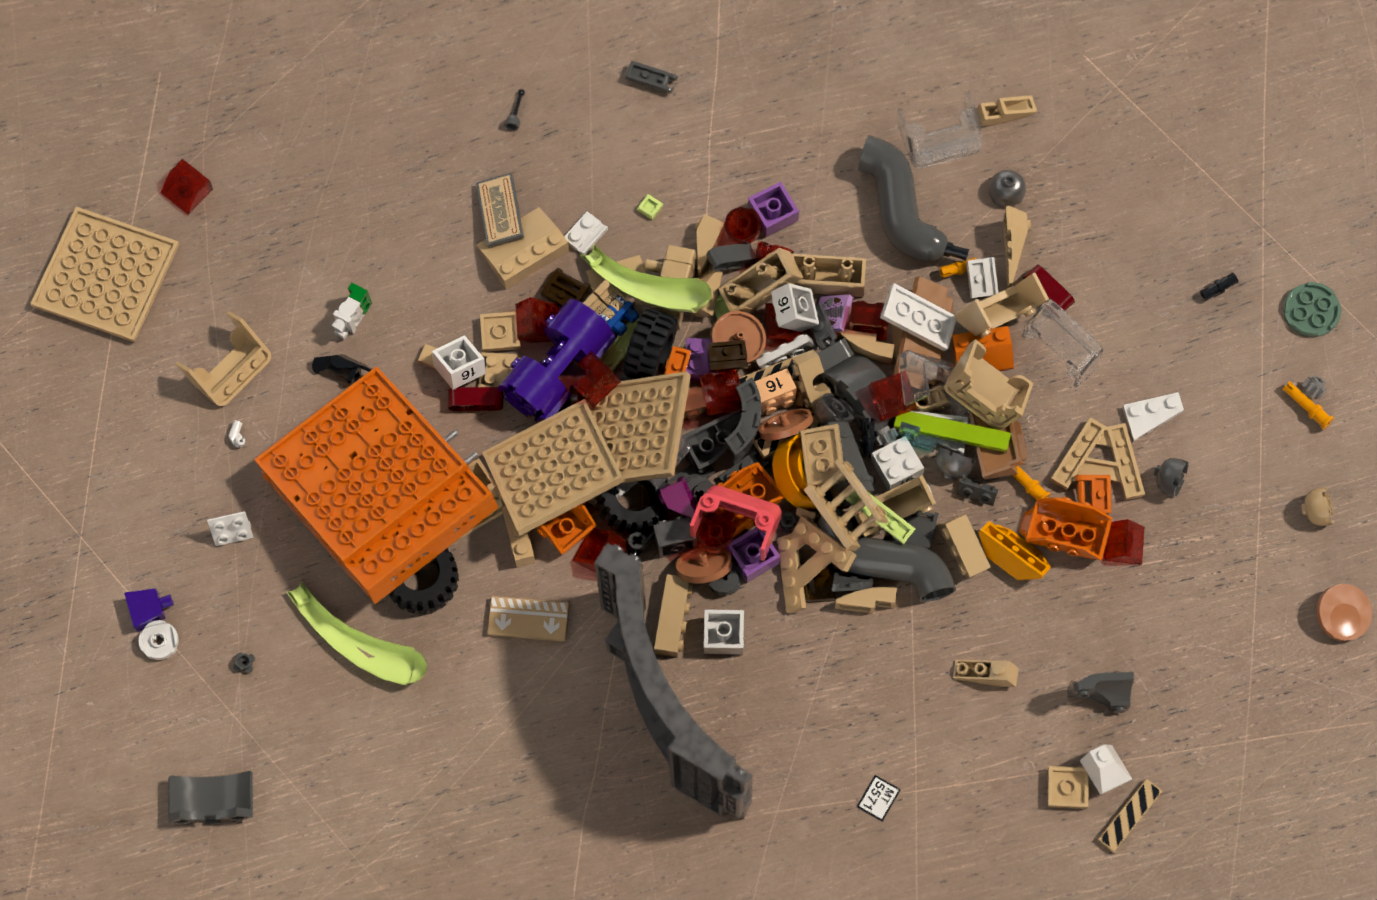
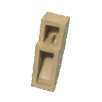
[975,95,1037,127]
[838,329,894,365]
[835,587,897,613]

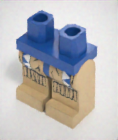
[583,279,639,336]

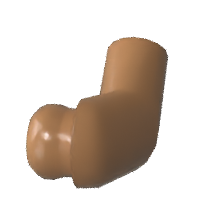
[794,381,805,409]

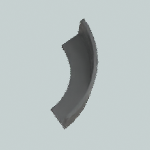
[821,354,904,431]
[725,378,761,465]
[168,771,253,824]

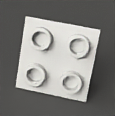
[207,511,254,546]

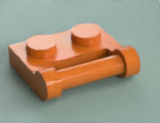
[1075,475,1112,514]

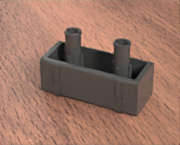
[824,422,876,506]

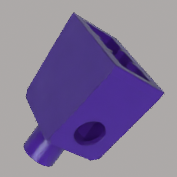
[124,588,174,632]

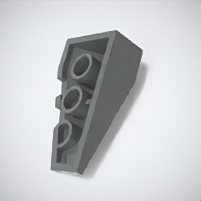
[679,407,742,471]

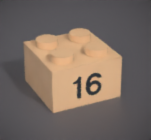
[755,368,797,415]

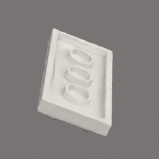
[880,283,957,351]

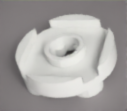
[139,620,179,660]

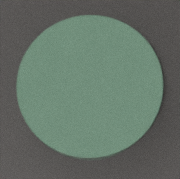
[1283,282,1341,337]

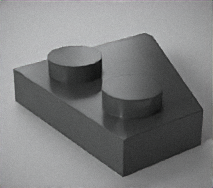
[832,569,873,591]

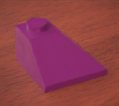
[658,476,697,518]

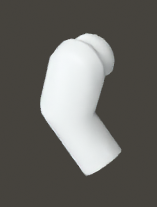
[228,420,245,448]

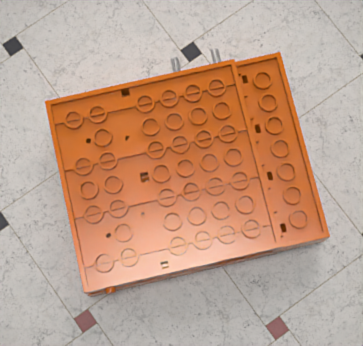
[254,366,498,604]

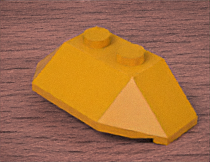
[978,521,1051,580]

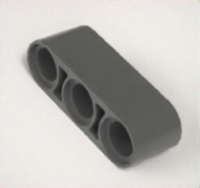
[706,243,758,271]
[817,338,854,371]

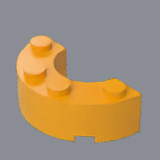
[772,433,820,511]

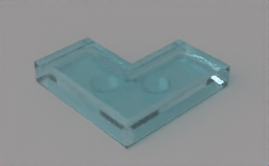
[898,422,937,452]

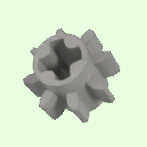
[1302,375,1327,399]
[875,425,898,447]

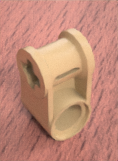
[912,385,951,412]

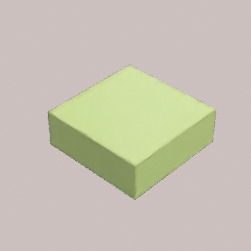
[637,194,663,220]

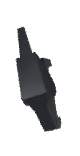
[312,354,372,384]

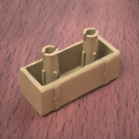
[636,245,697,330]
[719,248,803,314]
[792,254,866,297]

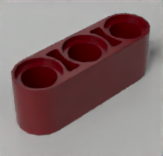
[1023,265,1075,315]
[448,387,503,411]

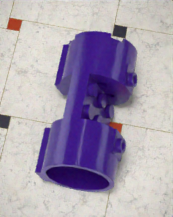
[498,299,617,422]

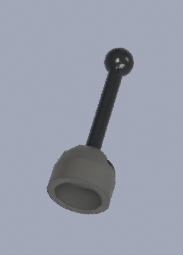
[505,89,525,131]

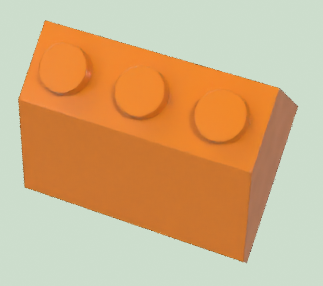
[951,326,1014,371]

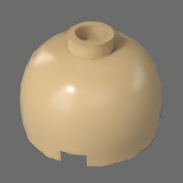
[1301,487,1334,526]

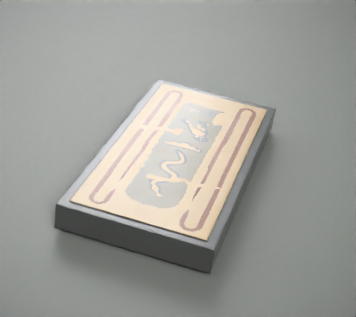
[476,173,524,248]

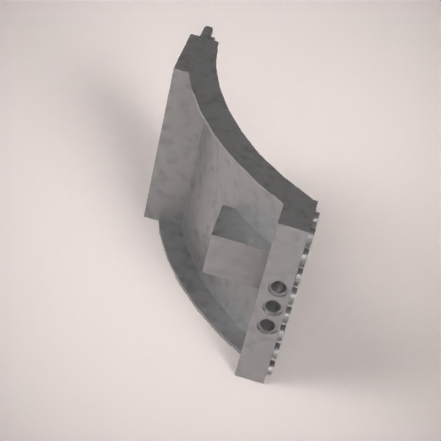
[595,543,753,819]

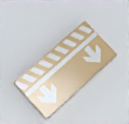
[487,596,569,642]

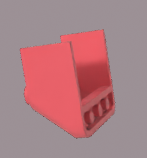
[690,485,781,561]

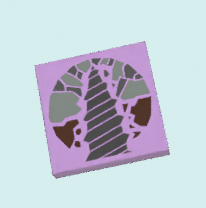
[811,294,853,332]

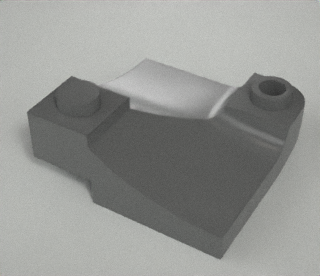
[1067,672,1134,713]

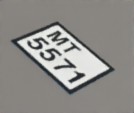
[857,775,901,822]

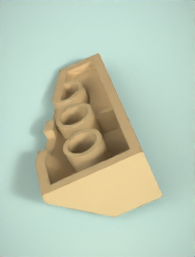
[1003,206,1031,289]

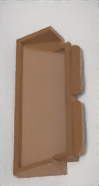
[892,277,953,393]
[968,409,1028,479]

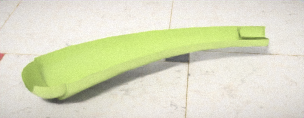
[580,244,711,313]
[287,582,427,685]

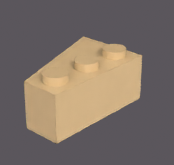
[938,514,990,577]

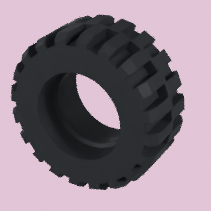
[623,308,678,379]
[595,477,669,534]
[389,548,459,614]

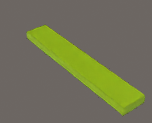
[894,409,1011,453]

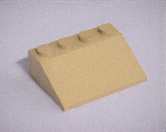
[476,207,569,289]

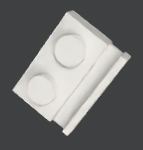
[564,211,608,255]
[966,257,999,298]

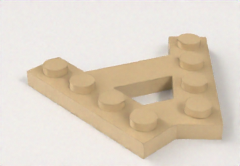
[1050,417,1145,500]
[777,516,857,614]

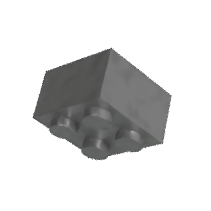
[653,516,697,558]

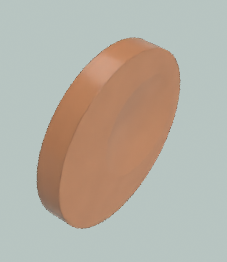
[710,311,766,364]
[758,409,813,441]
[676,545,733,583]
[1316,584,1372,641]

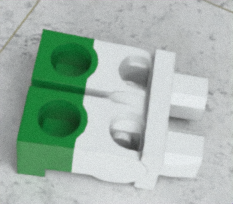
[332,282,372,340]

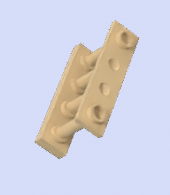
[804,460,889,551]

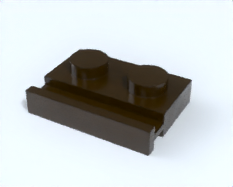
[706,340,749,372]

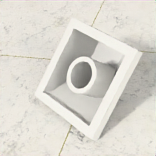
[1080,744,1132,795]

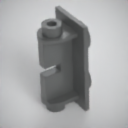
[956,477,999,506]

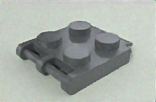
[892,510,939,549]

